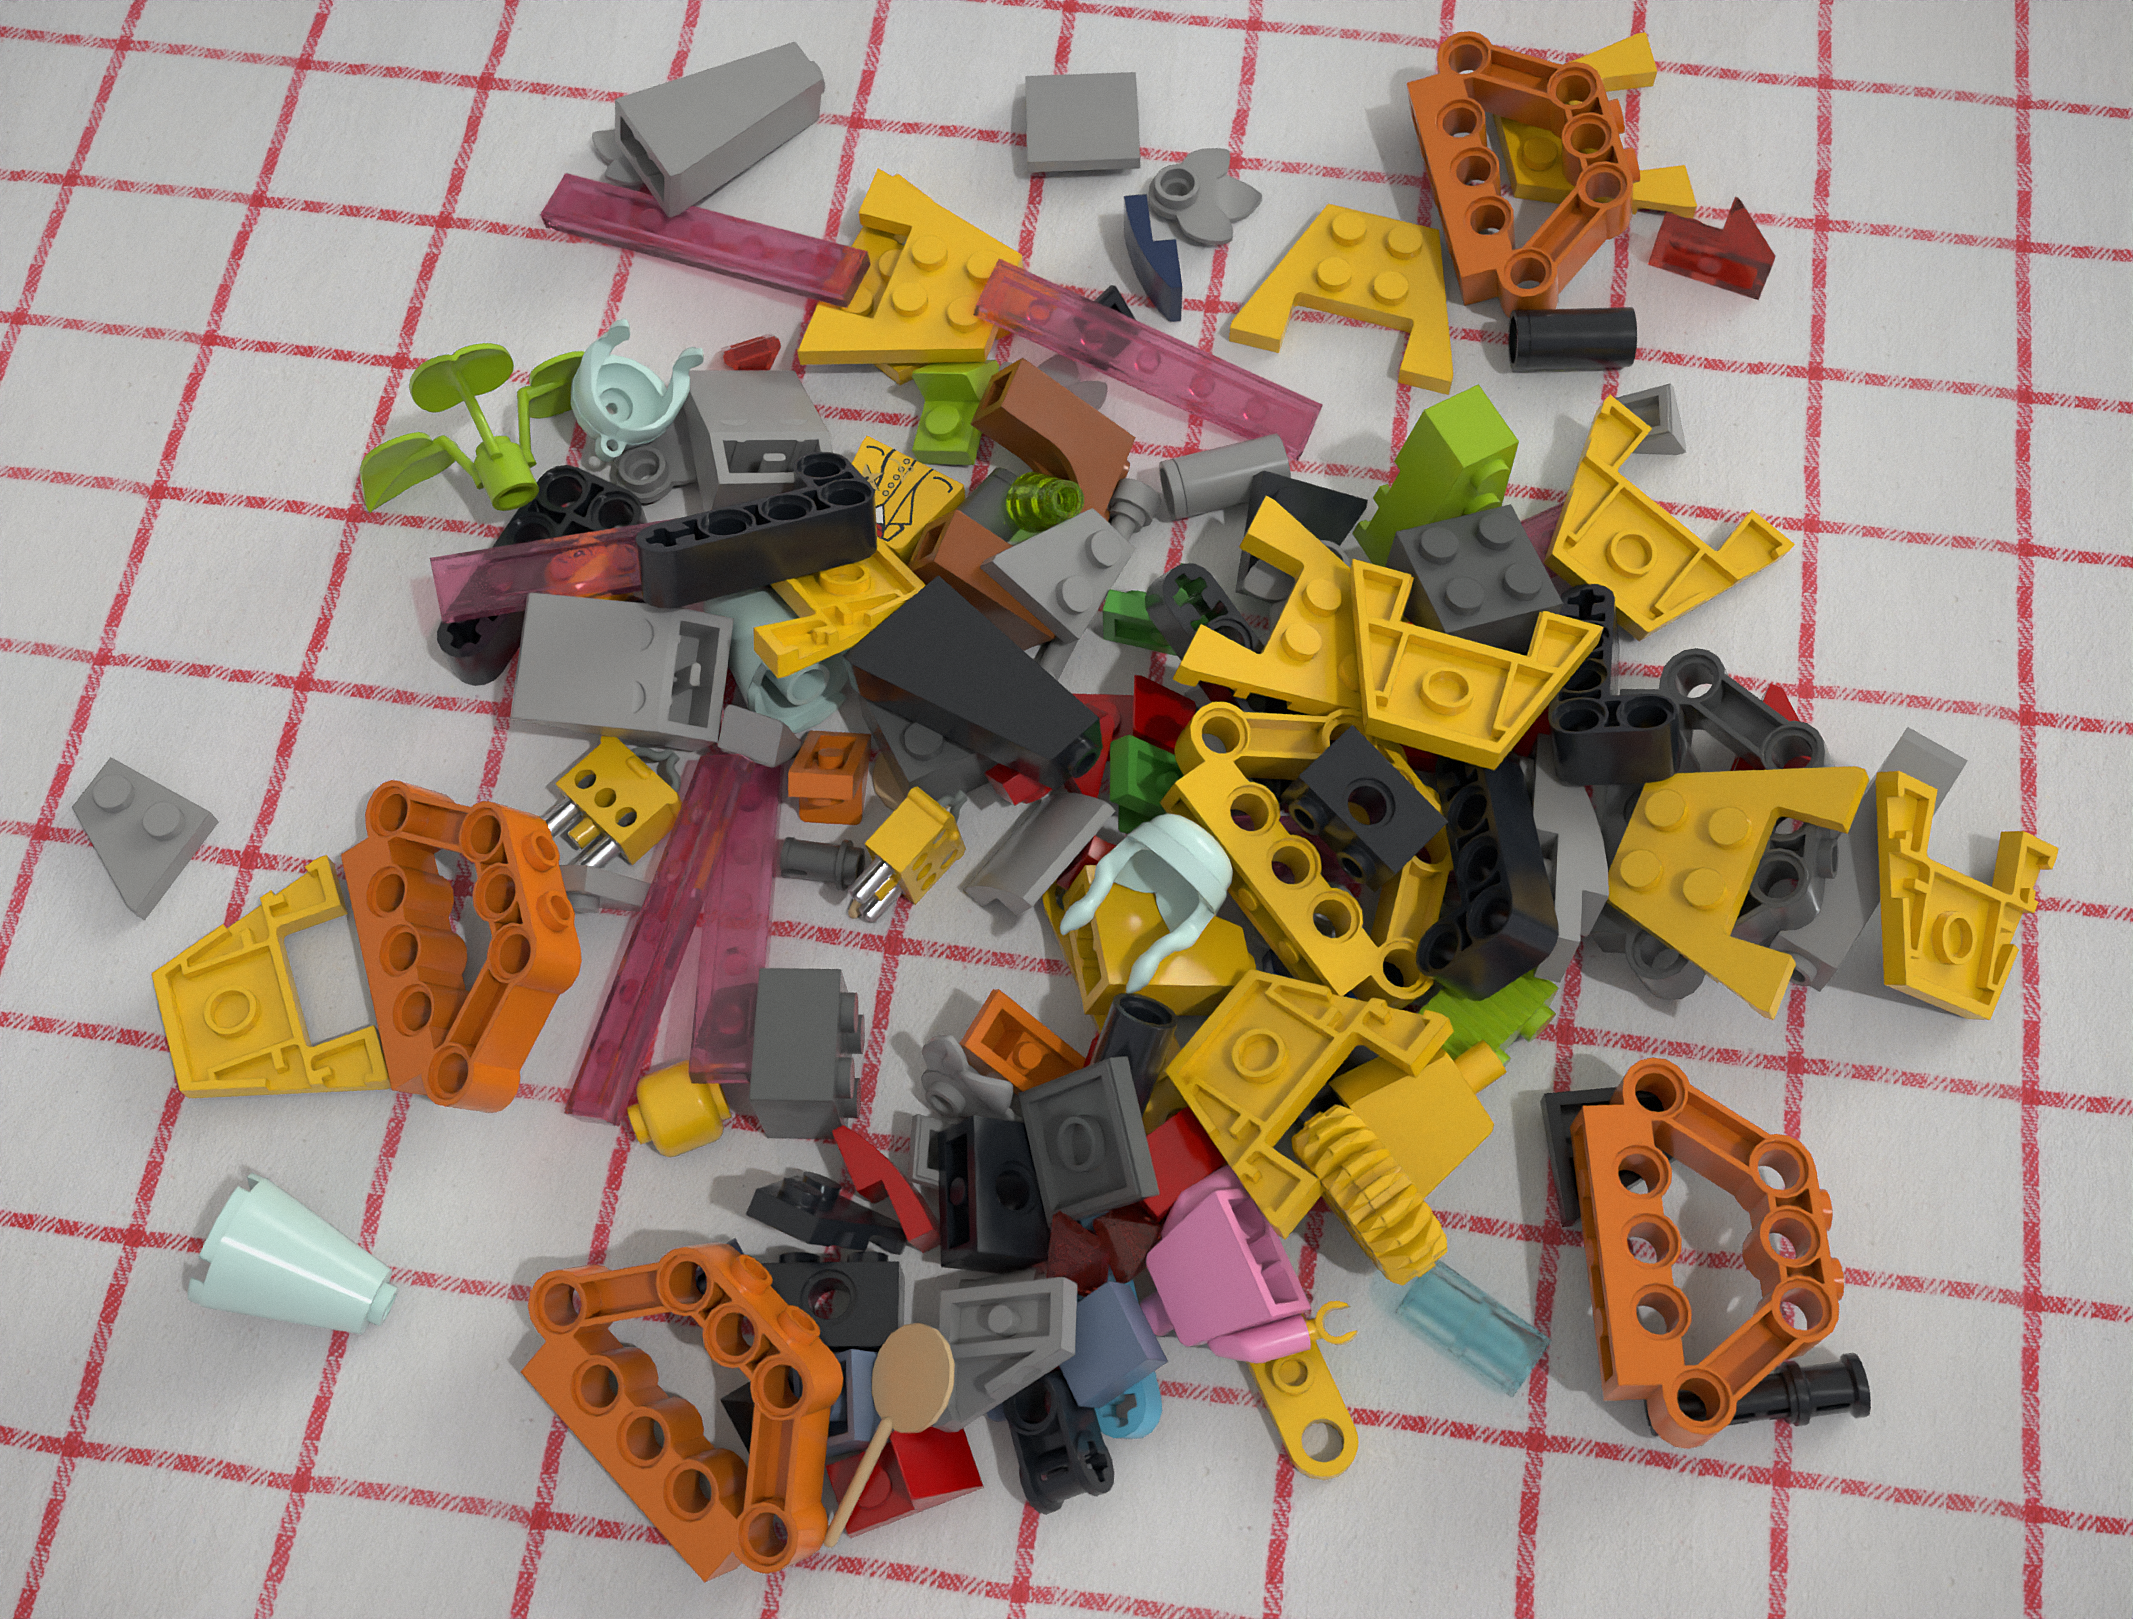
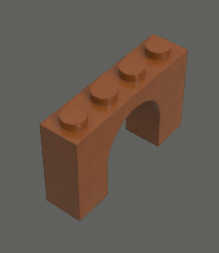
[907,357,1136,651]

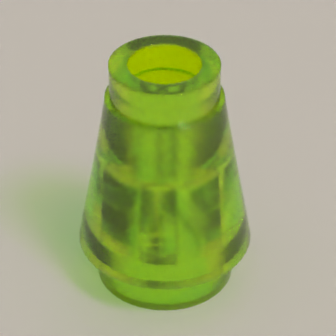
[1006,472,1084,533]

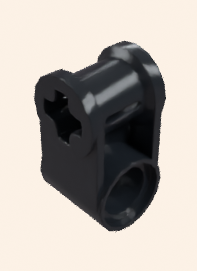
[1002,1369,1114,1515]

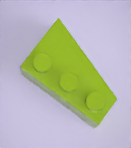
[1352,384,1519,567]

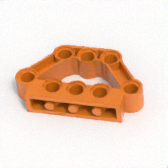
[1407,31,1640,318]
[341,780,582,1113]
[1570,1057,1844,1449]
[520,1242,843,1583]

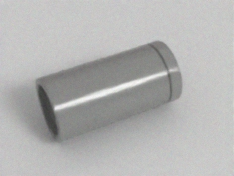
[1159,434,1291,520]

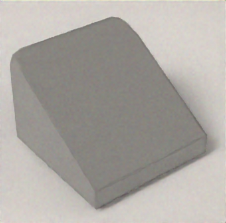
[717,705,802,768]

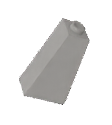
[615,42,825,218]
[1768,727,1968,992]

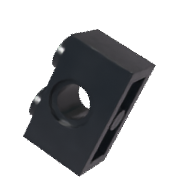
[1280,725,1448,892]
[937,1115,1051,1274]
[761,1251,905,1354]

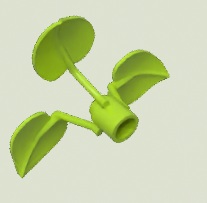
[359,343,585,513]

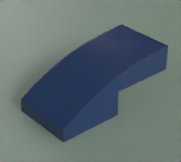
[1124,194,1182,322]

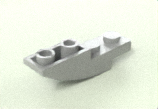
[1515,733,1609,983]

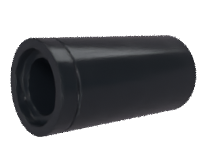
[1508,307,1637,370]
[1089,993,1179,1118]

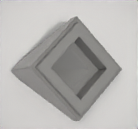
[1615,383,1686,455]

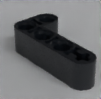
[635,452,878,609]
[437,465,649,686]
[1145,563,1331,819]
[1548,584,1682,786]
[1416,755,1559,1001]

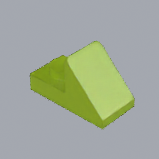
[912,360,1000,465]

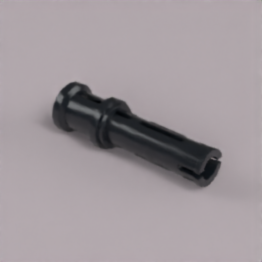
[1644,1352,1871,1437]

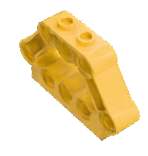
[1160,702,1454,1010]

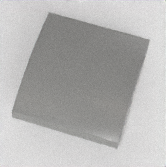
[1025,72,1140,172]
[964,793,1116,916]

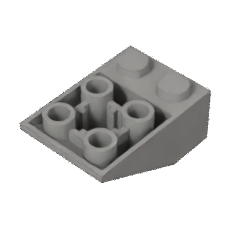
[684,370,833,512]
[510,593,734,752]

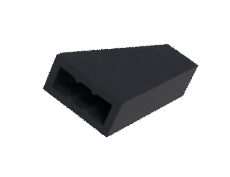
[842,575,1103,790]

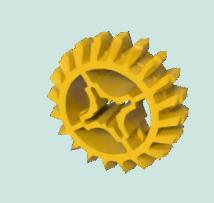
[1291,1104,1448,1286]

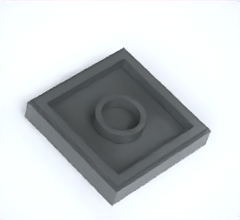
[1018,1056,1160,1228]

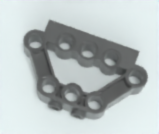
[1590,648,1838,1000]

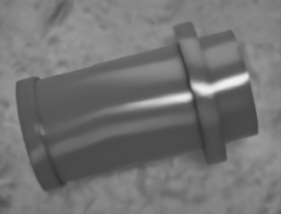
[780,837,865,891]

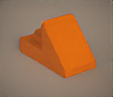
[788,730,871,825]
[959,989,1086,1097]

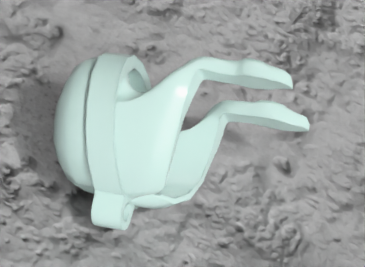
[571,319,704,462]
[1060,813,1233,994]

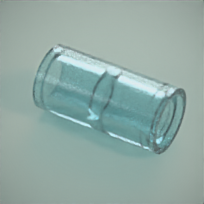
[1395,1259,1552,1398]

